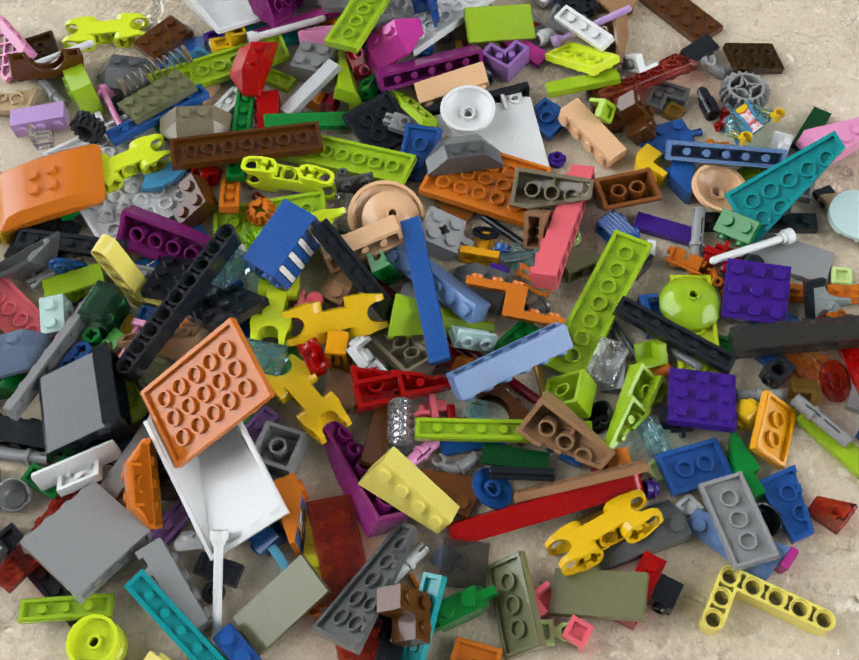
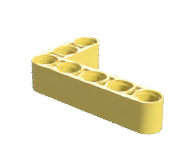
[91,234,163,308]
[698,565,836,636]

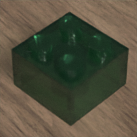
[77,280,131,338]

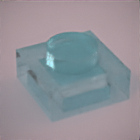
[463,398,489,419]

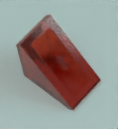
[808,496,858,535]

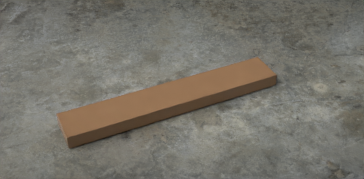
[513,459,650,503]

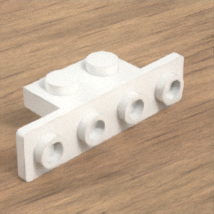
[31,440,122,497]

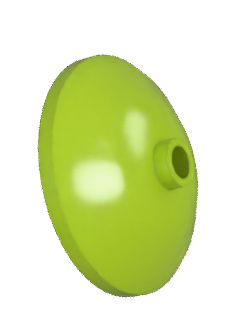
[659,276,722,331]

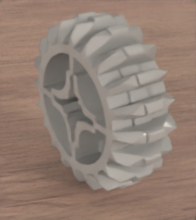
[719,70,770,113]

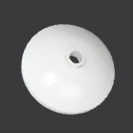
[440,85,496,133]

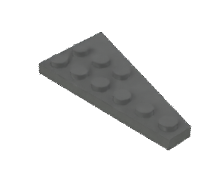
[310,522,419,655]

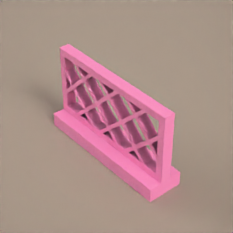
[0,15,38,83]

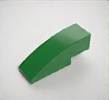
[727,432,766,501]

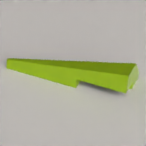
[333,49,363,110]
[387,293,495,339]
[604,363,668,449]

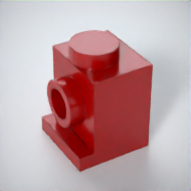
[190,166,222,187]

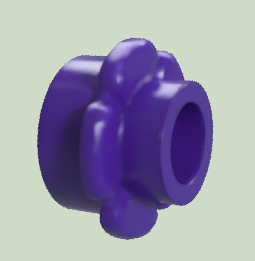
[548,151,566,169]
[642,478,660,500]

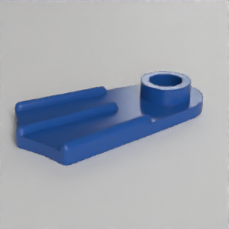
[47,258,88,274]

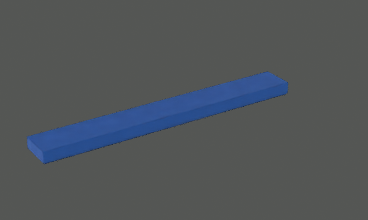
[400,215,452,366]

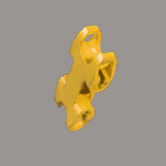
[281,293,389,346]
[264,354,352,445]
[544,490,664,576]

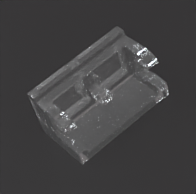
[333,193,354,235]
[586,337,630,387]

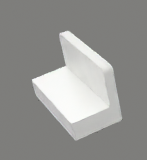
[621,53,658,73]

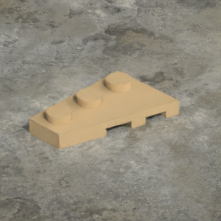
[0,86,41,115]

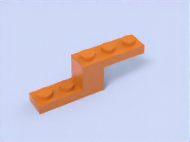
[465,273,565,326]

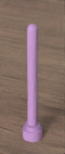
[550,5,632,49]

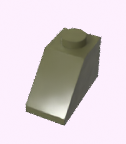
[562,248,601,283]

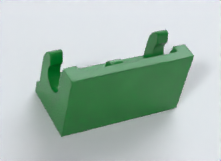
[366,250,405,286]

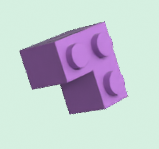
[482,39,530,83]

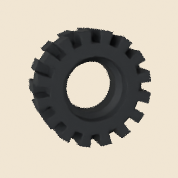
[69,110,107,144]

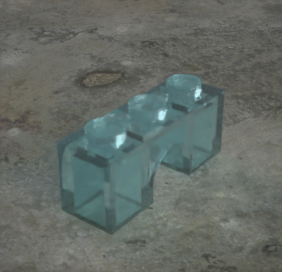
[246,338,288,376]

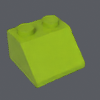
[544,369,597,420]

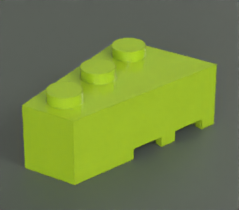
[62,63,106,115]

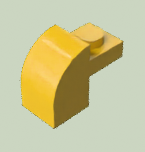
[209,27,247,53]
[633,143,668,188]

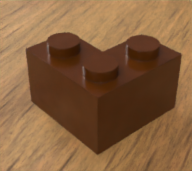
[614,90,657,146]
[172,173,219,228]
[376,583,431,648]

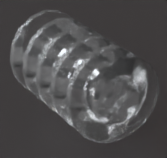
[387,397,415,447]

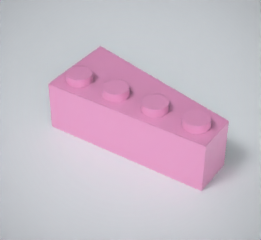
[795,117,859,166]

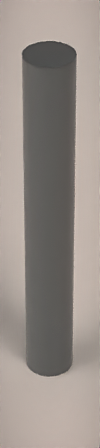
[649,336,702,371]

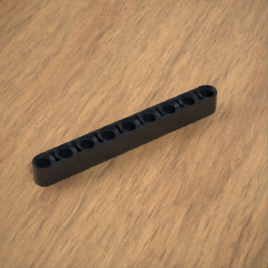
[115,224,241,382]

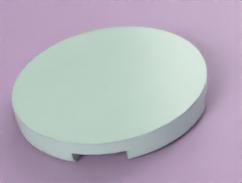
[827,190,859,243]

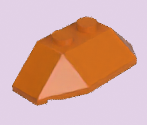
[121,438,163,530]

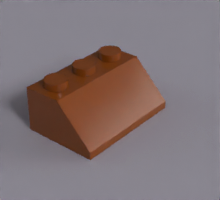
[592,168,662,211]

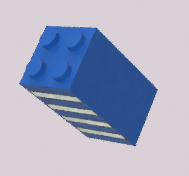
[242,198,321,291]

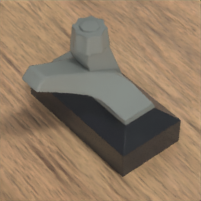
[803,277,851,323]

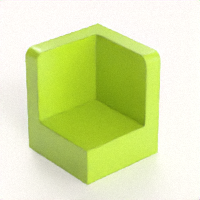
[589,98,617,124]
[634,339,668,369]

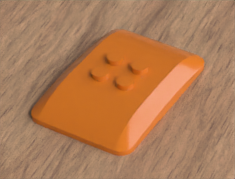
[0,144,106,234]

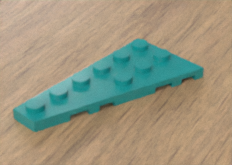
[724,130,845,243]

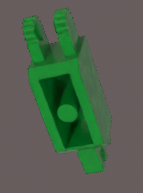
[433,584,498,634]

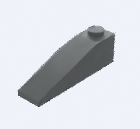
[599,500,692,570]

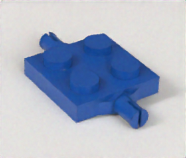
[641,119,703,159]

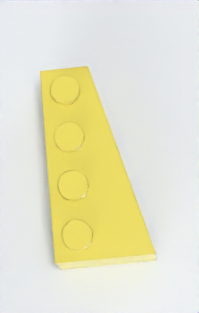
[358,446,460,534]

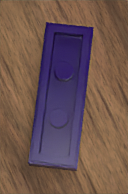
[634,212,692,246]

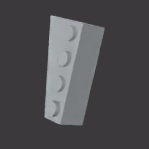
[135,537,212,633]

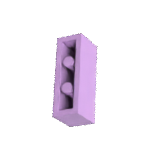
[10,101,70,138]

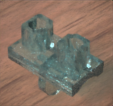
[637,415,672,458]

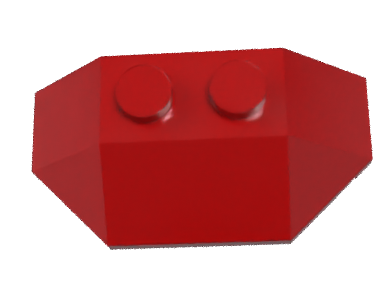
[229,41,279,97]

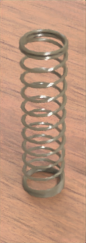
[116,45,193,96]

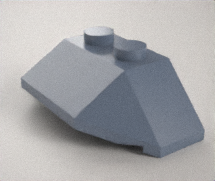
[0,329,53,379]

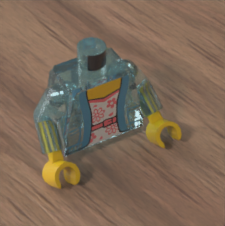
[723,98,785,146]

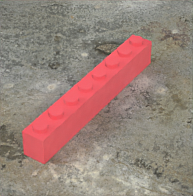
[529,164,595,290]

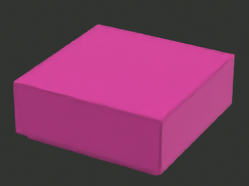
[774,546,799,575]

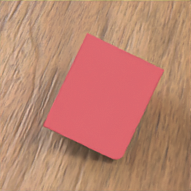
[534,581,551,620]
[561,615,594,654]

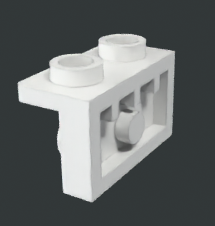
[346,336,374,368]

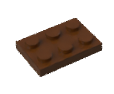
[132,15,194,64]

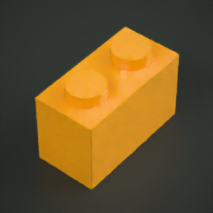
[325,330,353,374]

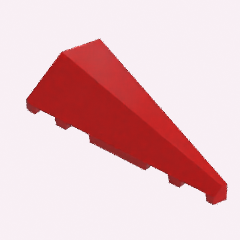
[350,365,452,413]

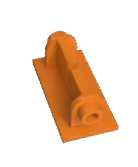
[663,245,707,275]

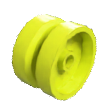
[65,614,129,660]

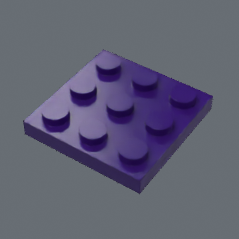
[720,258,792,328]
[667,367,737,433]

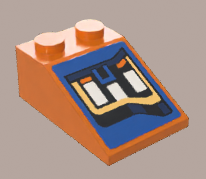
[274,473,310,557]

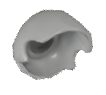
[0,478,32,513]

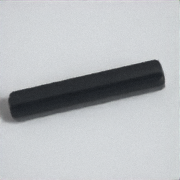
[489,466,556,482]

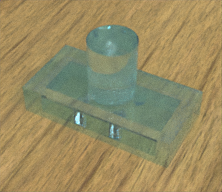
[499,242,539,271]

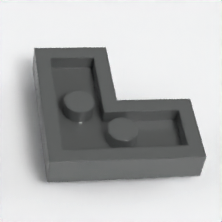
[646,79,691,114]

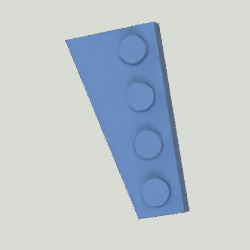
[687,508,791,581]

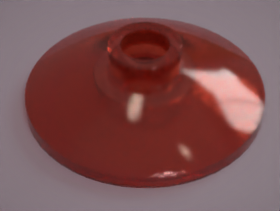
[819,360,851,403]

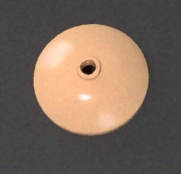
[692,164,745,213]
[362,191,420,235]

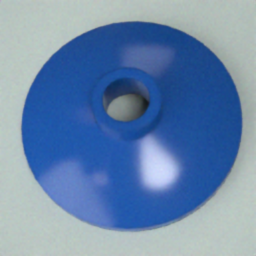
[472,468,512,509]

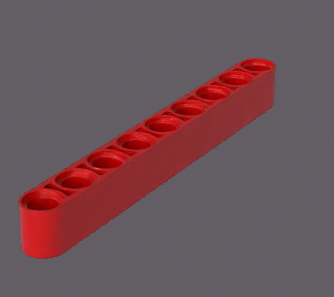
[447,474,645,547]

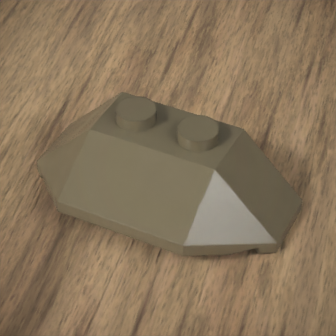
[160,105,233,141]

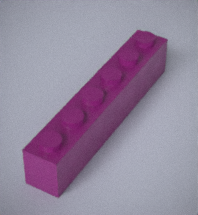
[374,44,484,92]

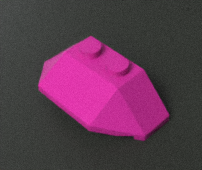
[364,18,424,69]

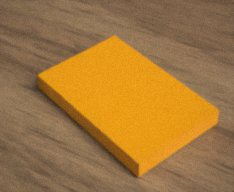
[749,390,797,470]

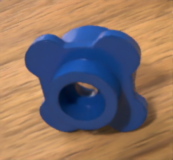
[492,243,512,258]

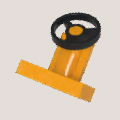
[459,226,500,267]

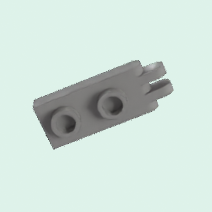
[382,112,432,135]

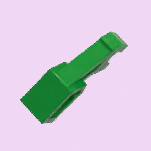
[357,73,379,101]

